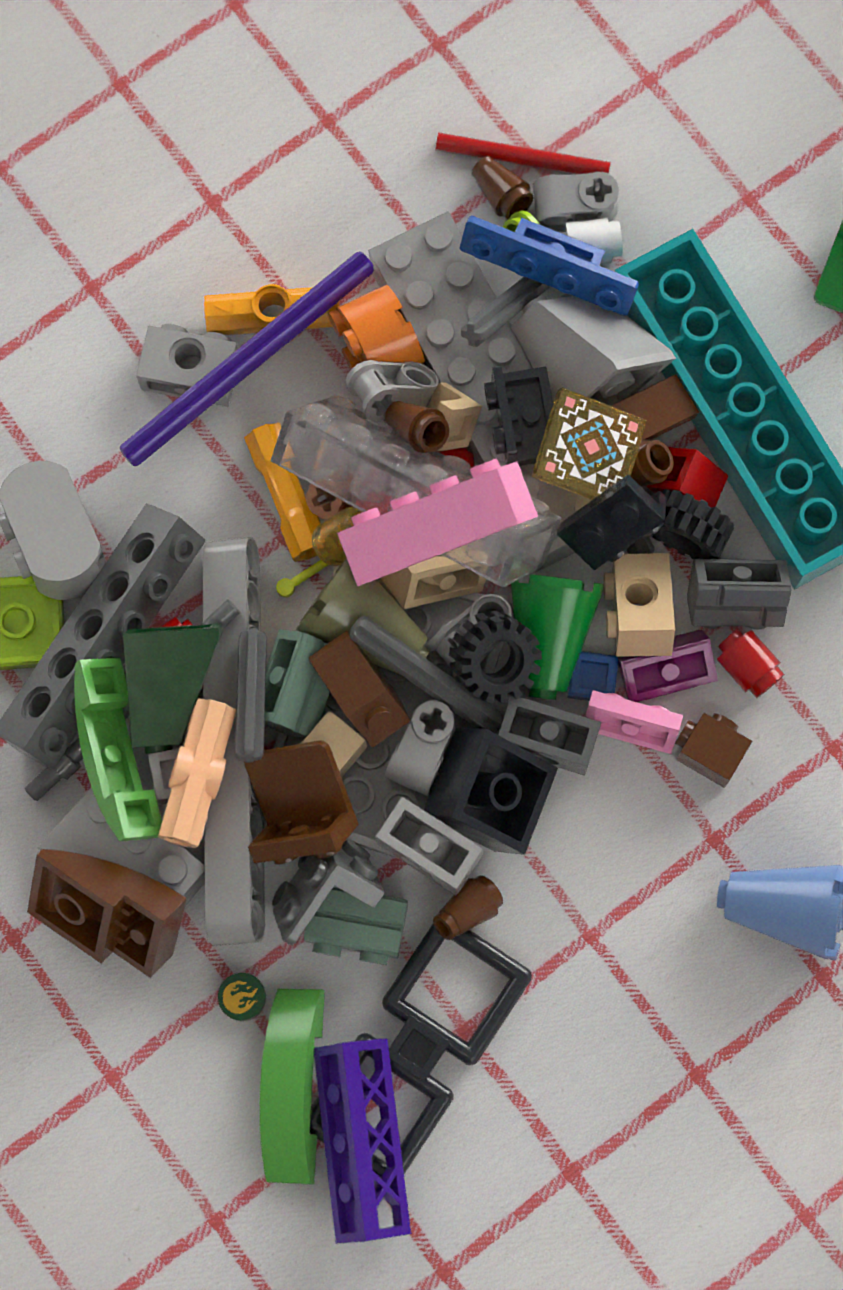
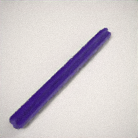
[120,251,374,467]

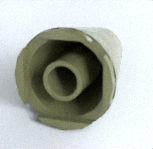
[296,557,430,675]

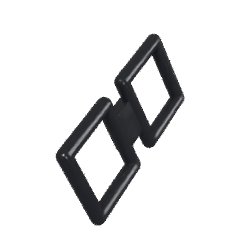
[310,924,532,1178]

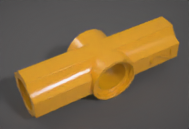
[204,284,340,335]

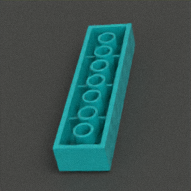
[614,228,843,590]

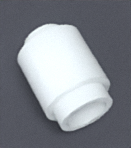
[559,217,623,263]

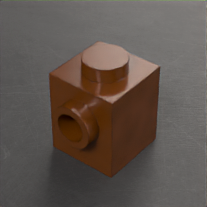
[675,713,753,788]

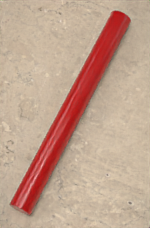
[436,132,611,174]

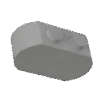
[0,461,106,600]

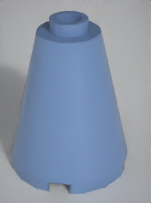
[717,865,843,961]

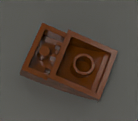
[27,849,187,978]

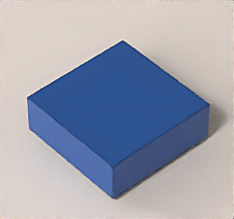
[567,651,619,701]

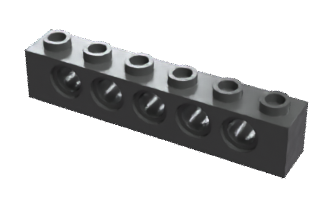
[0,503,206,771]

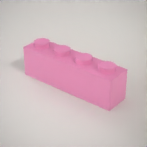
[337,459,538,586]

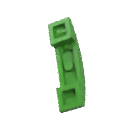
[74,658,162,842]
[260,989,325,1184]

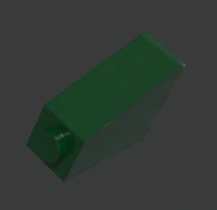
[123,623,222,754]

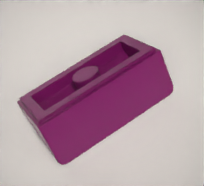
[615,629,718,702]

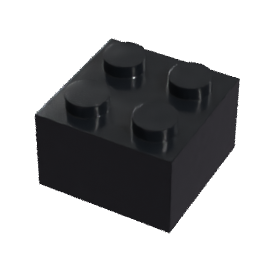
[424,728,558,855]

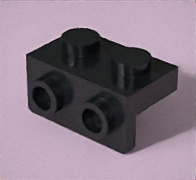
[484,366,562,466]
[557,474,667,570]

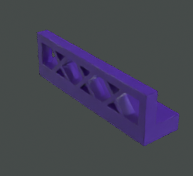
[314,1038,411,1244]

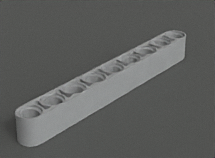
[203,537,265,946]

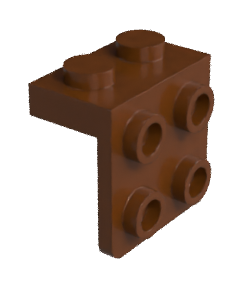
[244,740,359,865]

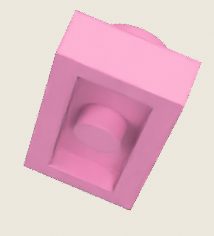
[585,690,683,754]

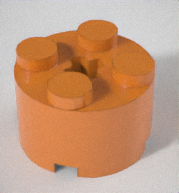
[328,285,424,370]

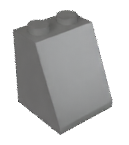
[510,294,676,419]

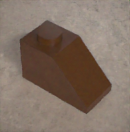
[309,631,411,748]

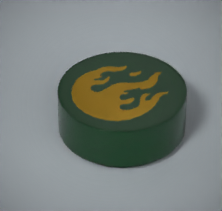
[218,973,266,1021]

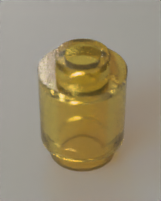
[312,507,368,566]

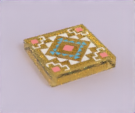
[531,387,647,500]

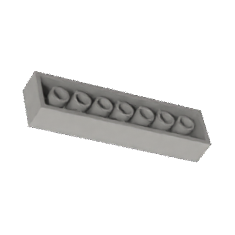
[369,211,604,573]

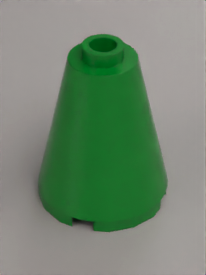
[510,573,604,700]

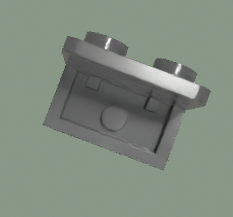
[272,840,385,945]

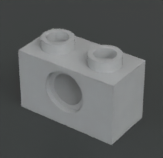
[136,324,238,407]
[375,797,483,896]

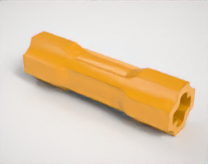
[244,422,330,562]

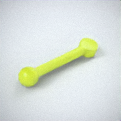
[276,544,344,598]

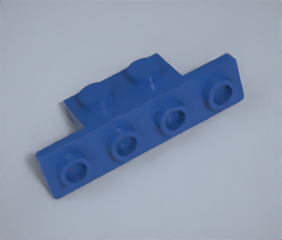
[459,216,639,316]

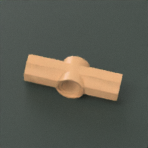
[158,698,236,848]

